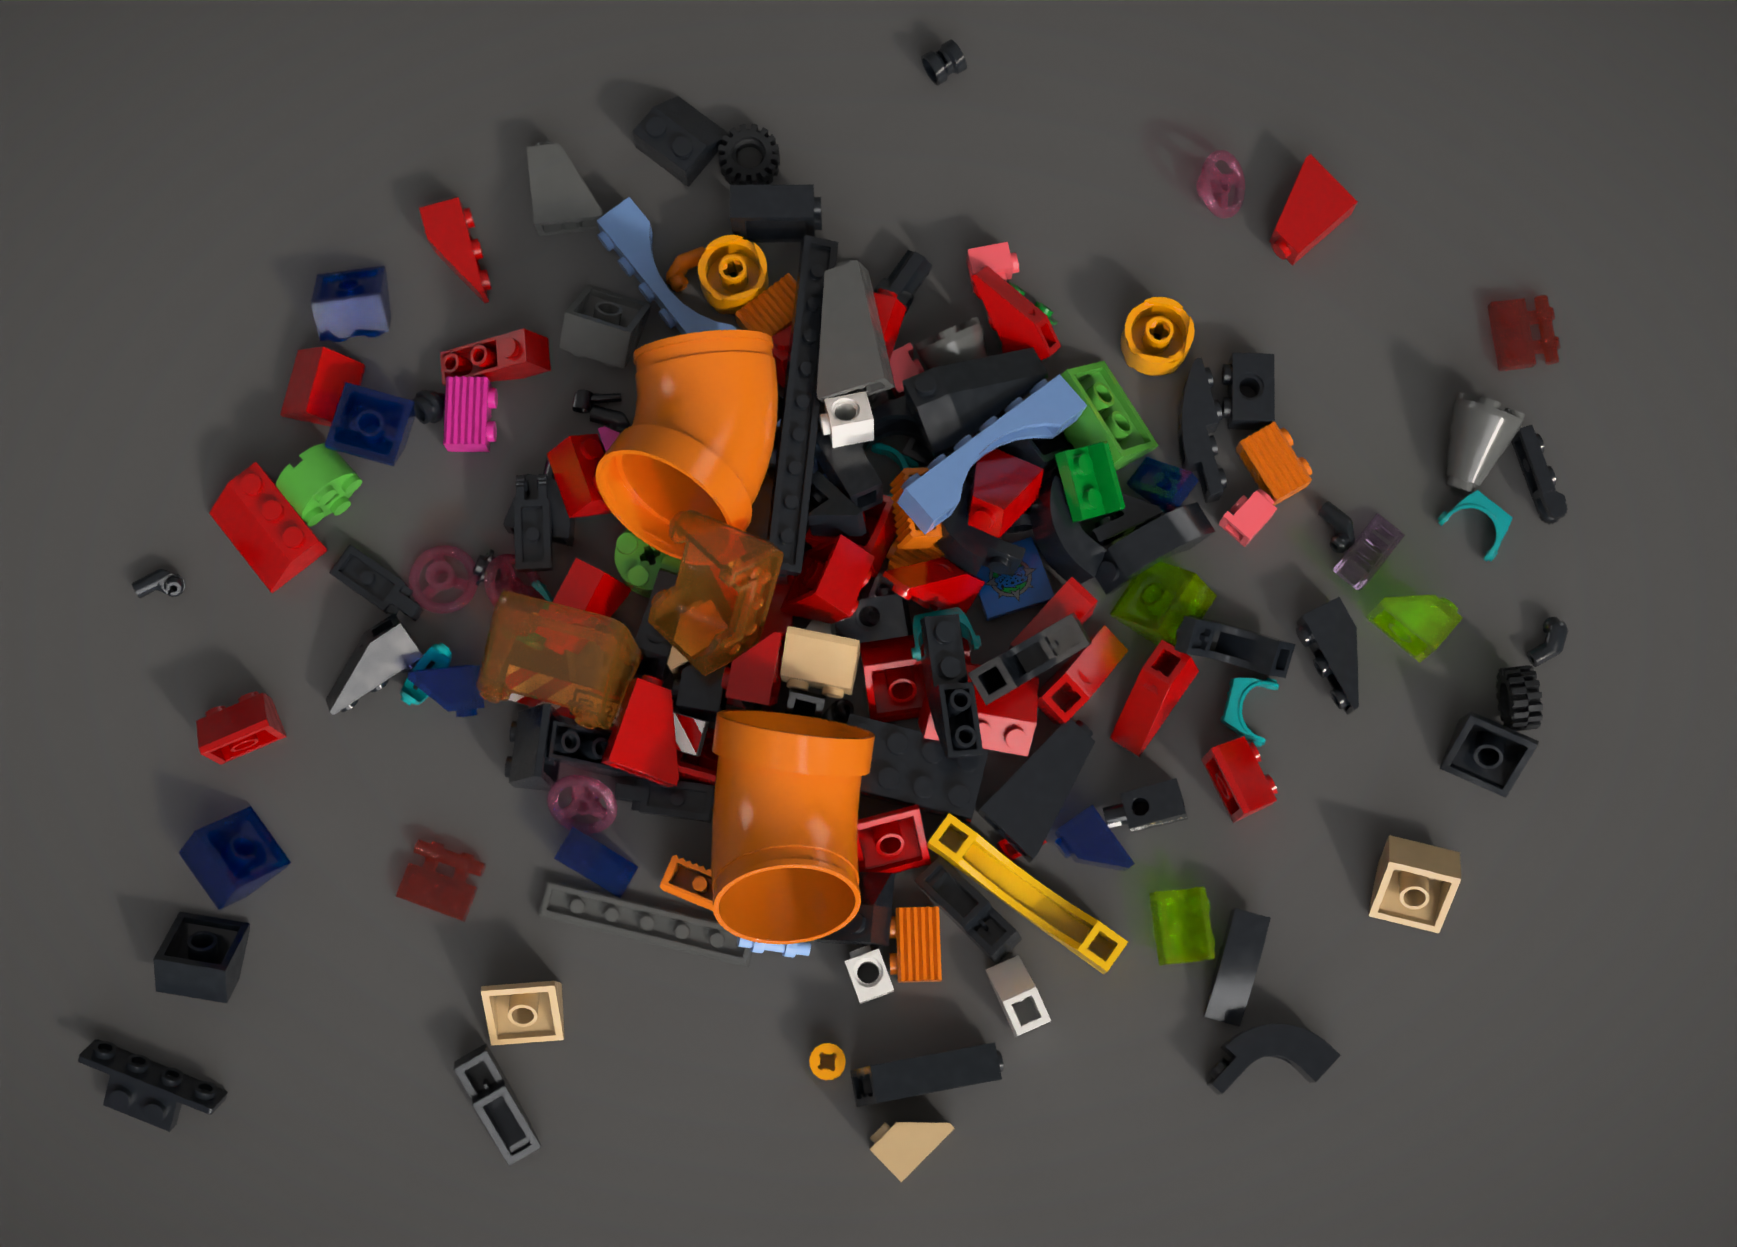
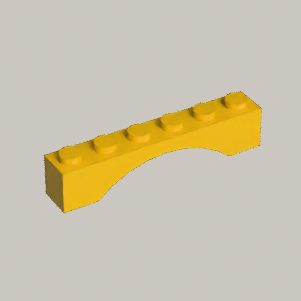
[927,813,1128,974]

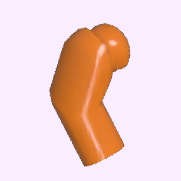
[666,246,706,292]

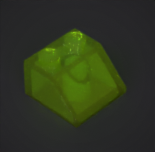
[1110,561,1217,647]
[1365,594,1463,663]

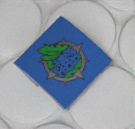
[976,537,1054,621]

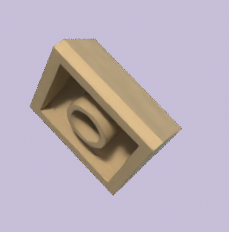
[481,981,564,1046]

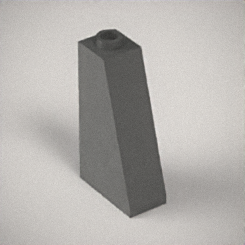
[817,260,895,404]

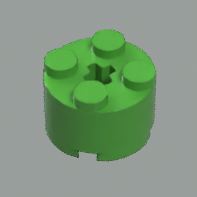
[276,443,363,527]
[614,529,688,598]

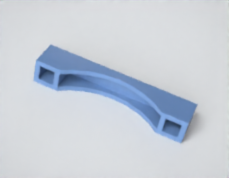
[596,197,737,334]
[897,374,1087,534]

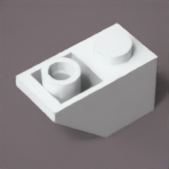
[985,955,1051,1037]

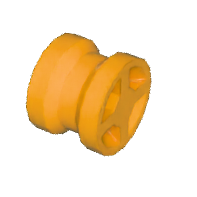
[809,1043,846,1081]

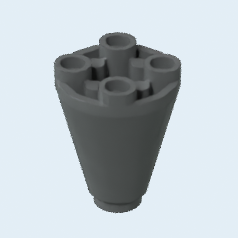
[914,316,988,369]
[1446,392,1525,493]

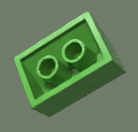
[1061,361,1159,472]

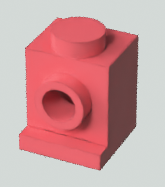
[966,242,1019,293]
[890,342,924,399]
[1218,489,1277,547]

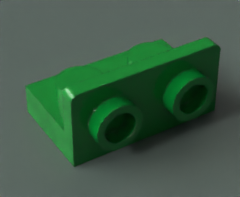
[1055,441,1125,523]

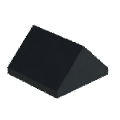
[1440,712,1539,798]

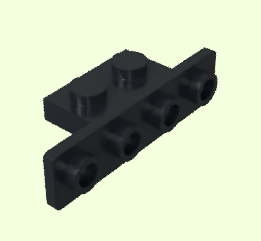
[78,1039,228,1132]

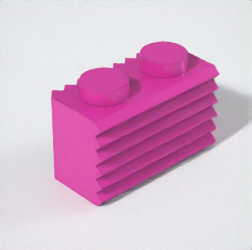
[443,376,498,452]

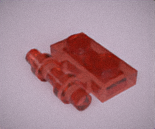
[1487,295,1561,371]
[396,839,486,922]

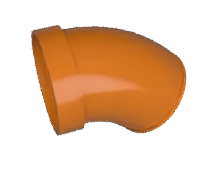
[596,330,778,564]
[711,710,875,944]

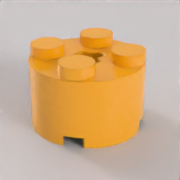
[698,235,769,314]
[1121,297,1195,376]

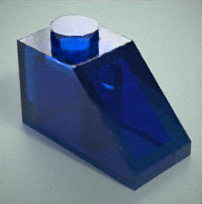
[408,664,485,717]
[1054,805,1135,871]
[554,827,639,898]

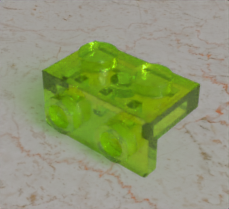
[1149,886,1215,966]

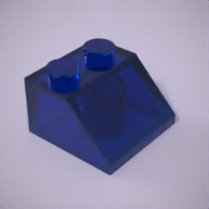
[311,266,391,342]
[325,382,415,467]
[178,806,291,910]

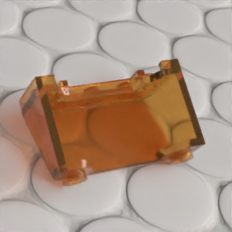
[648,510,784,676]
[476,591,643,730]

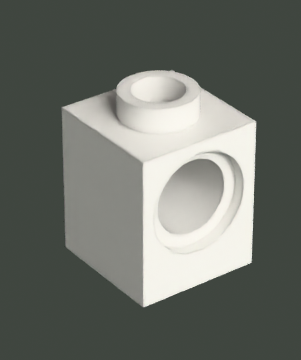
[819,391,874,448]
[845,945,894,1004]

